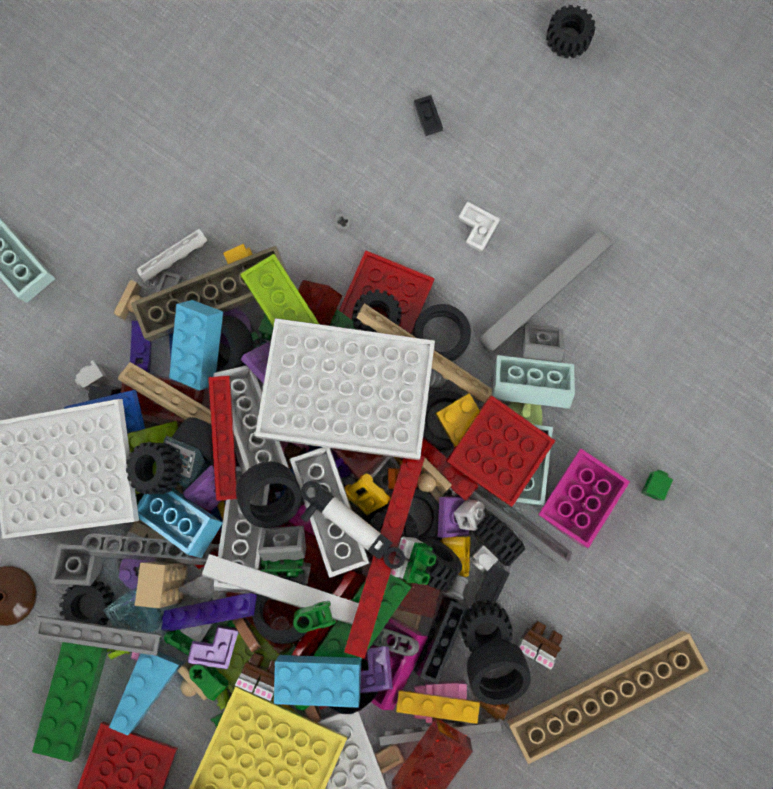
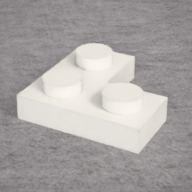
[458,202,500,253]

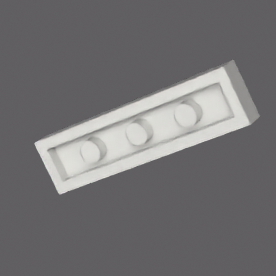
[137,229,208,282]

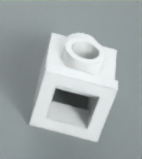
[75,360,109,391]
[454,499,485,531]
[470,545,498,573]

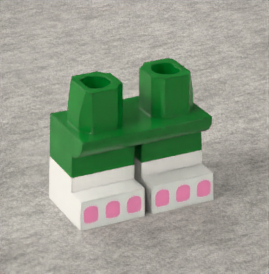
[390,537,437,585]

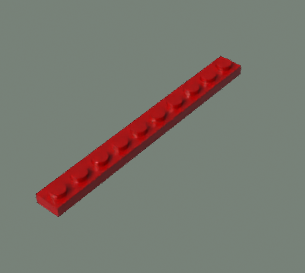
[344,456,425,659]

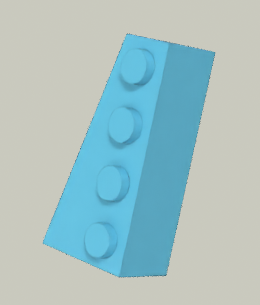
[109,651,184,735]

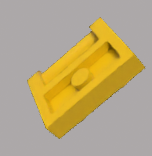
[344,474,391,515]

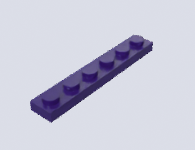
[161,593,257,632]

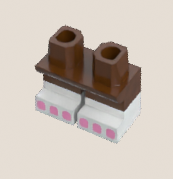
[517,620,563,670]
[235,652,276,701]

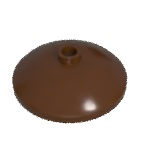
[0,566,37,626]

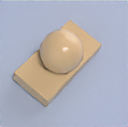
[113,280,143,320]
[417,458,452,495]
[177,662,207,700]

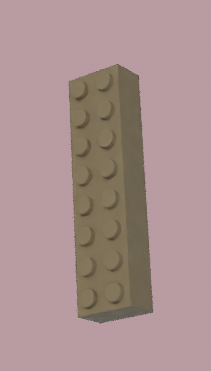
[131,245,289,342]

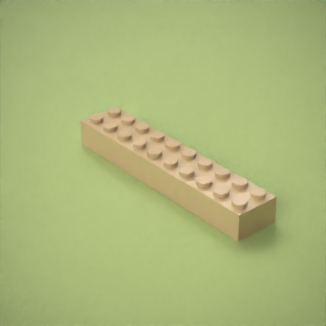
[507,631,709,764]

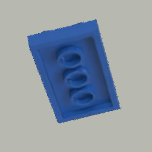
[64,390,145,433]

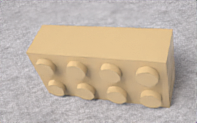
[135,561,188,608]

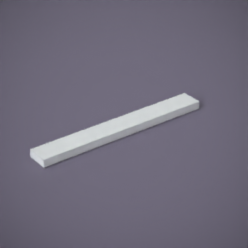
[202,554,359,625]

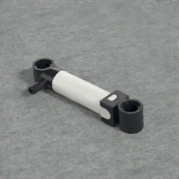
[301,481,405,569]

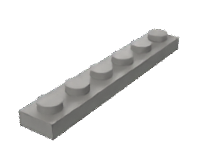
[470,484,572,567]
[33,616,161,656]
[379,718,501,746]

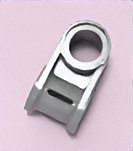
[439,575,469,601]

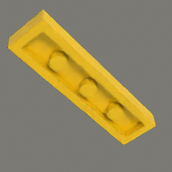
[396,690,480,724]

